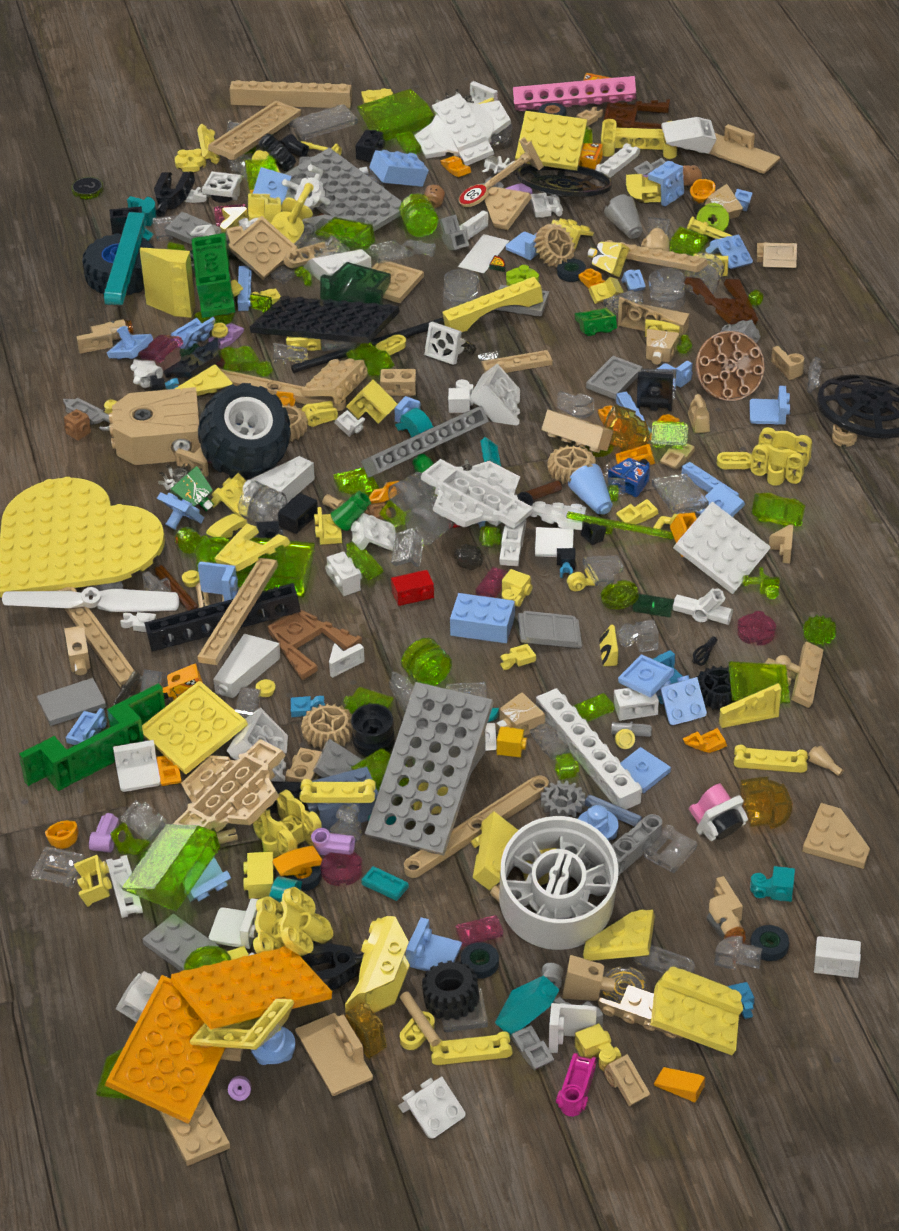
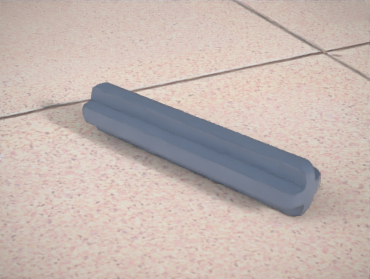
[585,795,642,827]

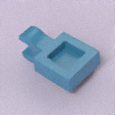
[291,696,325,717]
[727,982,754,1019]

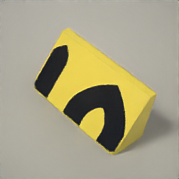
[599,625,618,666]

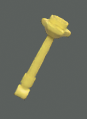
[301,141,342,155]

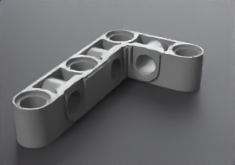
[557,814,662,884]

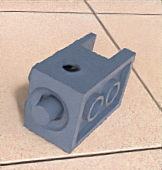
[306,767,378,831]

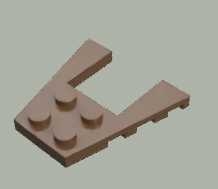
[268,610,362,680]

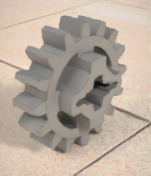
[541,780,585,817]

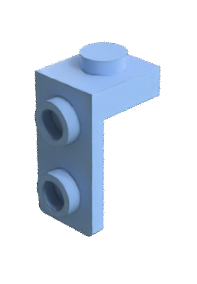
[655,361,693,388]

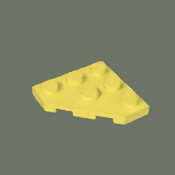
[583,910,655,961]

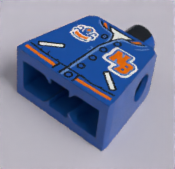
[608,458,650,497]

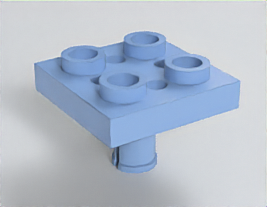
[107,326,153,359]
[157,492,205,530]

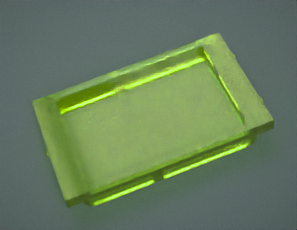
[728,661,790,704]

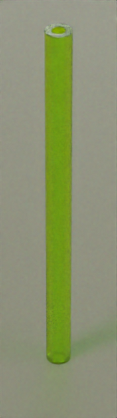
[566,511,674,539]

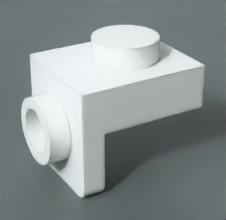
[334,410,365,437]

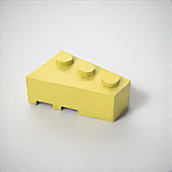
[473,811,518,890]

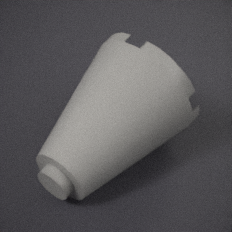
[604,194,643,239]

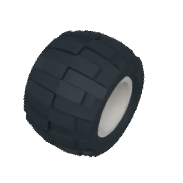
[198,383,291,479]

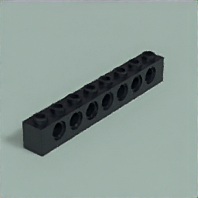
[144,583,301,651]

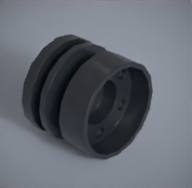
[351,703,395,758]

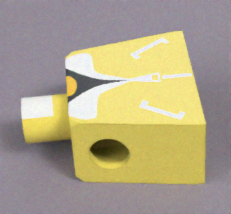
[588,242,629,277]

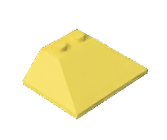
[190,999,294,1050]

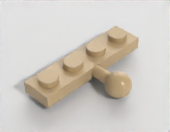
[775,641,823,708]

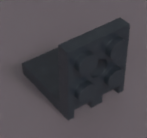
[637,372,674,412]

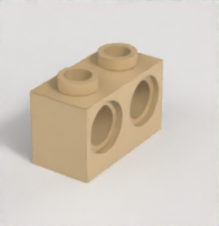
[380,369,416,396]
[285,748,321,782]

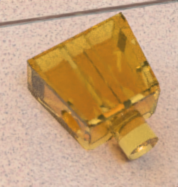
[345,1003,387,1058]

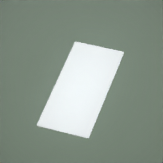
[458,234,509,273]

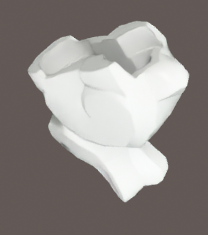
[130,359,163,388]

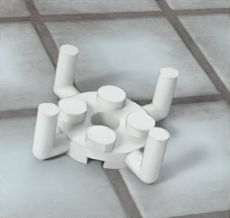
[282,164,330,210]

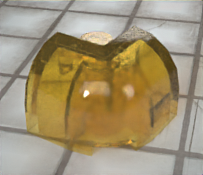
[604,405,650,452]
[740,777,793,829]

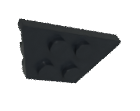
[163,338,221,378]

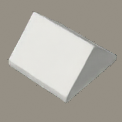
[535,527,574,557]

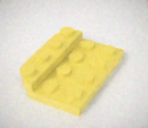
[650,967,743,1055]

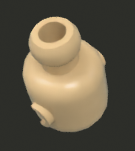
[641,228,671,252]

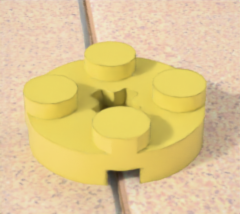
[175,149,206,172]

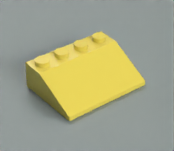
[140,248,196,318]

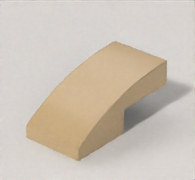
[660,440,695,469]

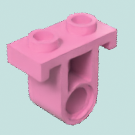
[689,783,731,824]

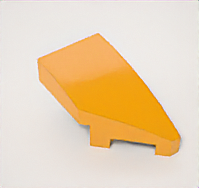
[683,728,727,753]

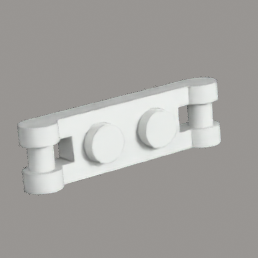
[595,143,640,178]
[106,855,143,918]

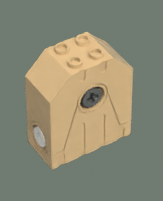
[109,387,201,465]

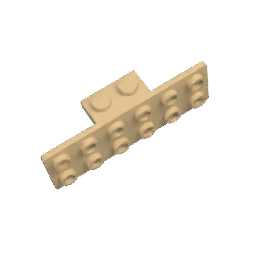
[709,124,780,174]

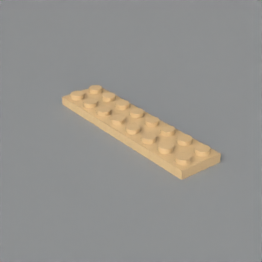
[208,101,301,160]

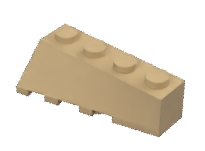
[618,297,689,339]
[541,409,613,453]

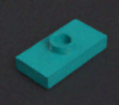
[480,437,501,466]
[361,866,409,901]

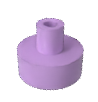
[228,1076,251,1101]

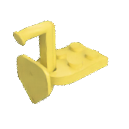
[271,183,314,245]

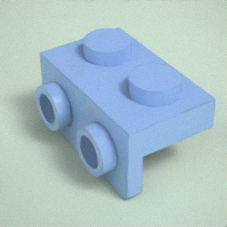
[66,708,107,745]

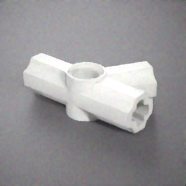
[673,588,733,625]

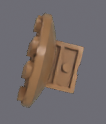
[695,331,764,401]

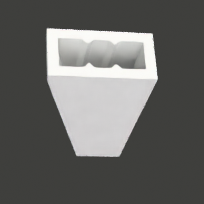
[214,634,281,698]

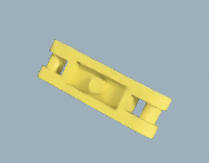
[197,124,220,164]
[734,745,808,773]
[300,779,376,803]
[429,1032,513,1065]

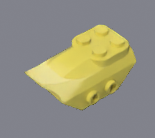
[345,916,410,1016]

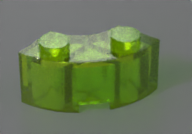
[346,342,395,376]
[751,493,805,528]

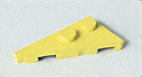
[175,364,233,396]

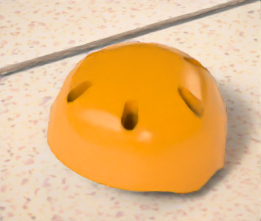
[690,179,716,203]
[45,820,79,849]

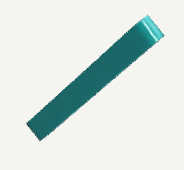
[104,212,147,305]

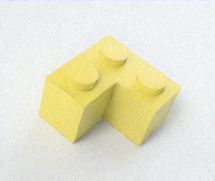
[346,380,398,424]

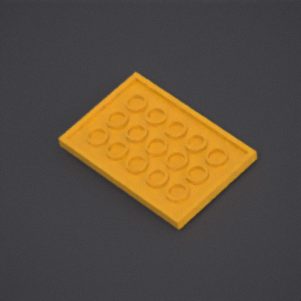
[171,946,332,1030]
[105,975,226,1124]

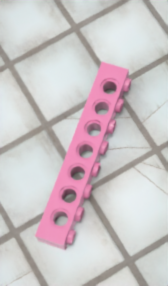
[513,76,636,111]

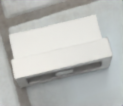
[459,210,488,240]

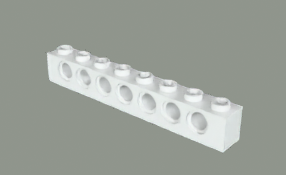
[536,688,642,809]

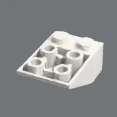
[661,117,717,154]

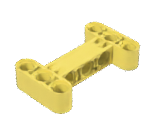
[601,119,677,159]

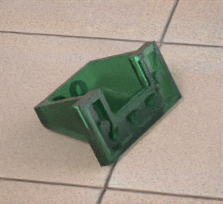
[320,262,391,305]

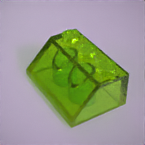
[315,217,376,250]

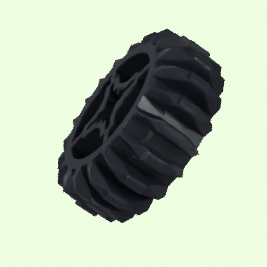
[258,133,296,171]
[696,665,748,711]

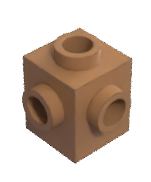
[64,409,91,441]

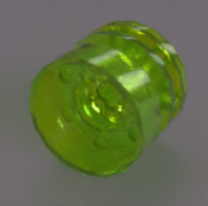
[399,193,438,237]

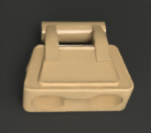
[688,394,710,433]

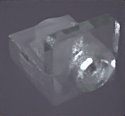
[142,571,171,592]

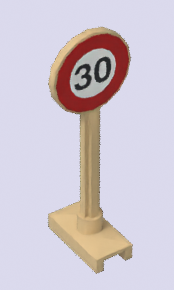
[459,137,544,207]

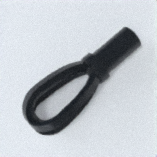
[692,636,718,666]

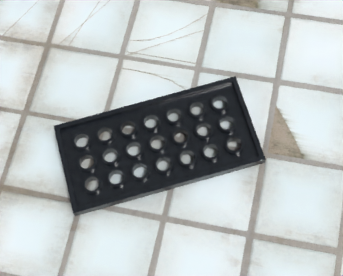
[249,295,400,344]

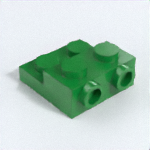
[574,308,617,336]

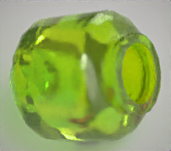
[175,527,202,554]

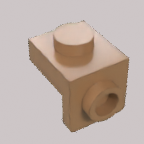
[364,502,391,520]

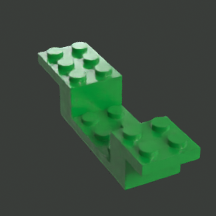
[192,233,236,318]
[19,683,165,791]

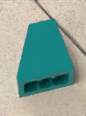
[495,975,560,1037]

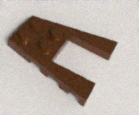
[604,99,670,129]
[684,277,758,325]

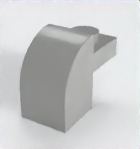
[439,215,469,250]

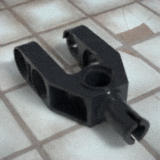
[154,171,195,217]
[300,943,364,990]

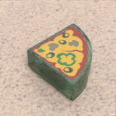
[489,255,506,272]

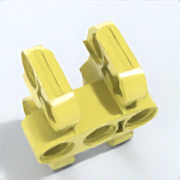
[750,427,812,486]
[253,790,322,857]
[253,887,323,956]

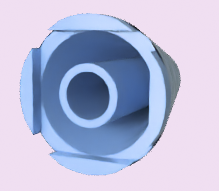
[568,464,612,515]

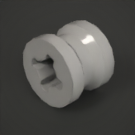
[542,963,563,989]

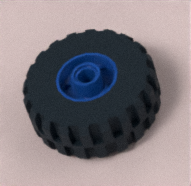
[82,233,154,296]

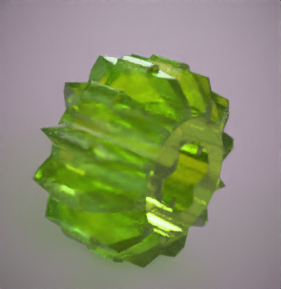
[803,614,836,646]

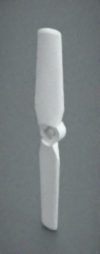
[2,587,179,612]

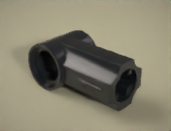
[279,134,309,157]

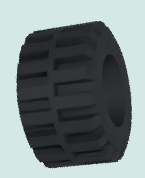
[422,960,480,1021]

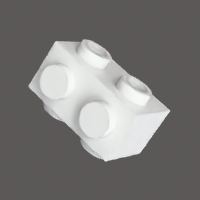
[325,551,362,596]
[614,688,659,721]

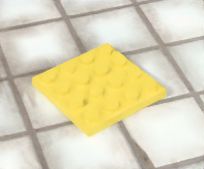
[515,111,587,171]
[142,681,248,774]

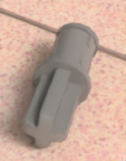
[611,721,652,737]

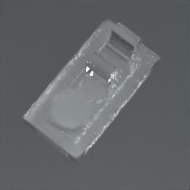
[273,343,308,364]

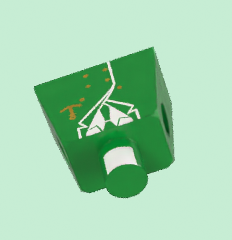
[170,466,214,512]

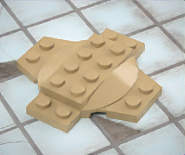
[173,739,286,842]

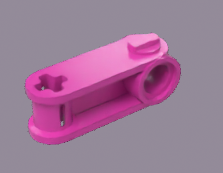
[556,1053,597,1117]

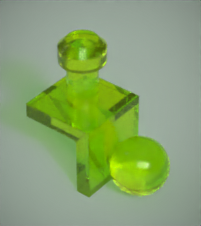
[742,567,780,599]

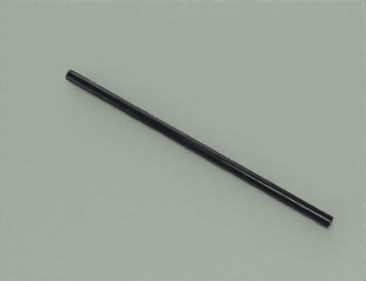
[291,317,445,373]

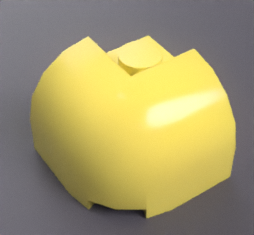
[626,174,661,203]
[248,194,281,223]

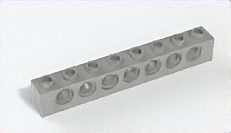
[361,405,489,477]

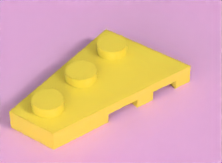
[719,683,781,728]

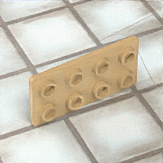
[295,1013,373,1096]

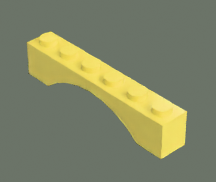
[443,277,543,332]

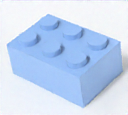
[369,150,429,187]
[450,593,515,643]

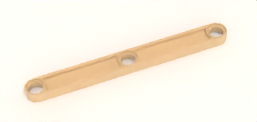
[207,368,346,411]
[404,775,549,878]

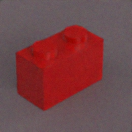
[391,570,434,606]

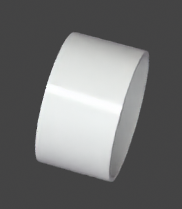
[499,816,618,950]

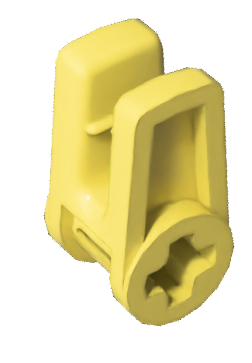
[302,401,338,427]

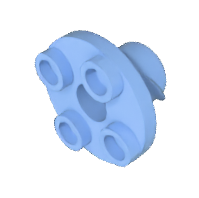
[578,805,618,841]
[251,1027,295,1065]

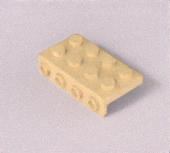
[300,359,368,404]

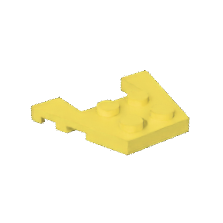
[215,524,290,572]

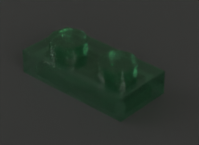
[633,594,674,617]

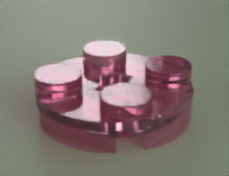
[737,611,776,645]
[320,851,362,886]

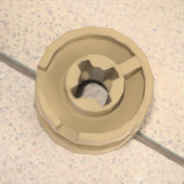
[832,421,857,447]

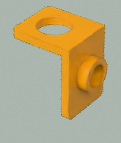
[276,391,295,407]

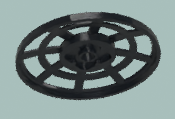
[517,164,612,197]
[817,374,899,438]

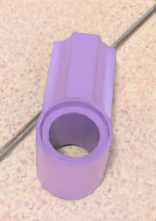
[89,813,119,853]
[311,828,355,855]

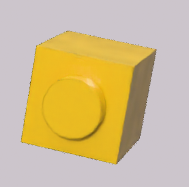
[497,726,527,758]

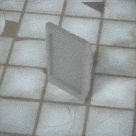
[518,611,582,648]

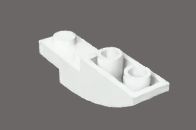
[499,520,526,566]

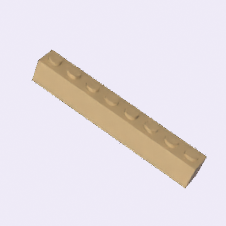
[229,80,352,109]

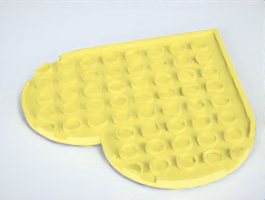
[0,477,165,598]

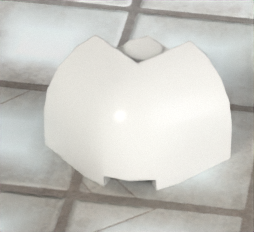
[116,971,167,1022]

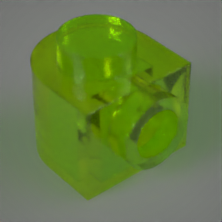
[479,526,503,548]
[555,753,579,780]

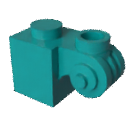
[750,866,795,902]

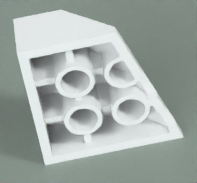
[304,249,372,290]
[470,364,520,425]
[250,456,315,508]
[227,707,288,782]

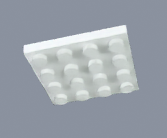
[673,502,771,594]

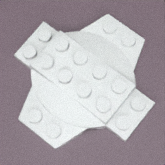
[414,94,511,166]
[421,459,533,528]

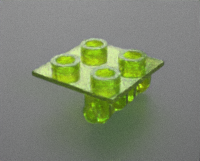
[245,156,277,190]
[220,346,260,372]
[343,687,394,714]

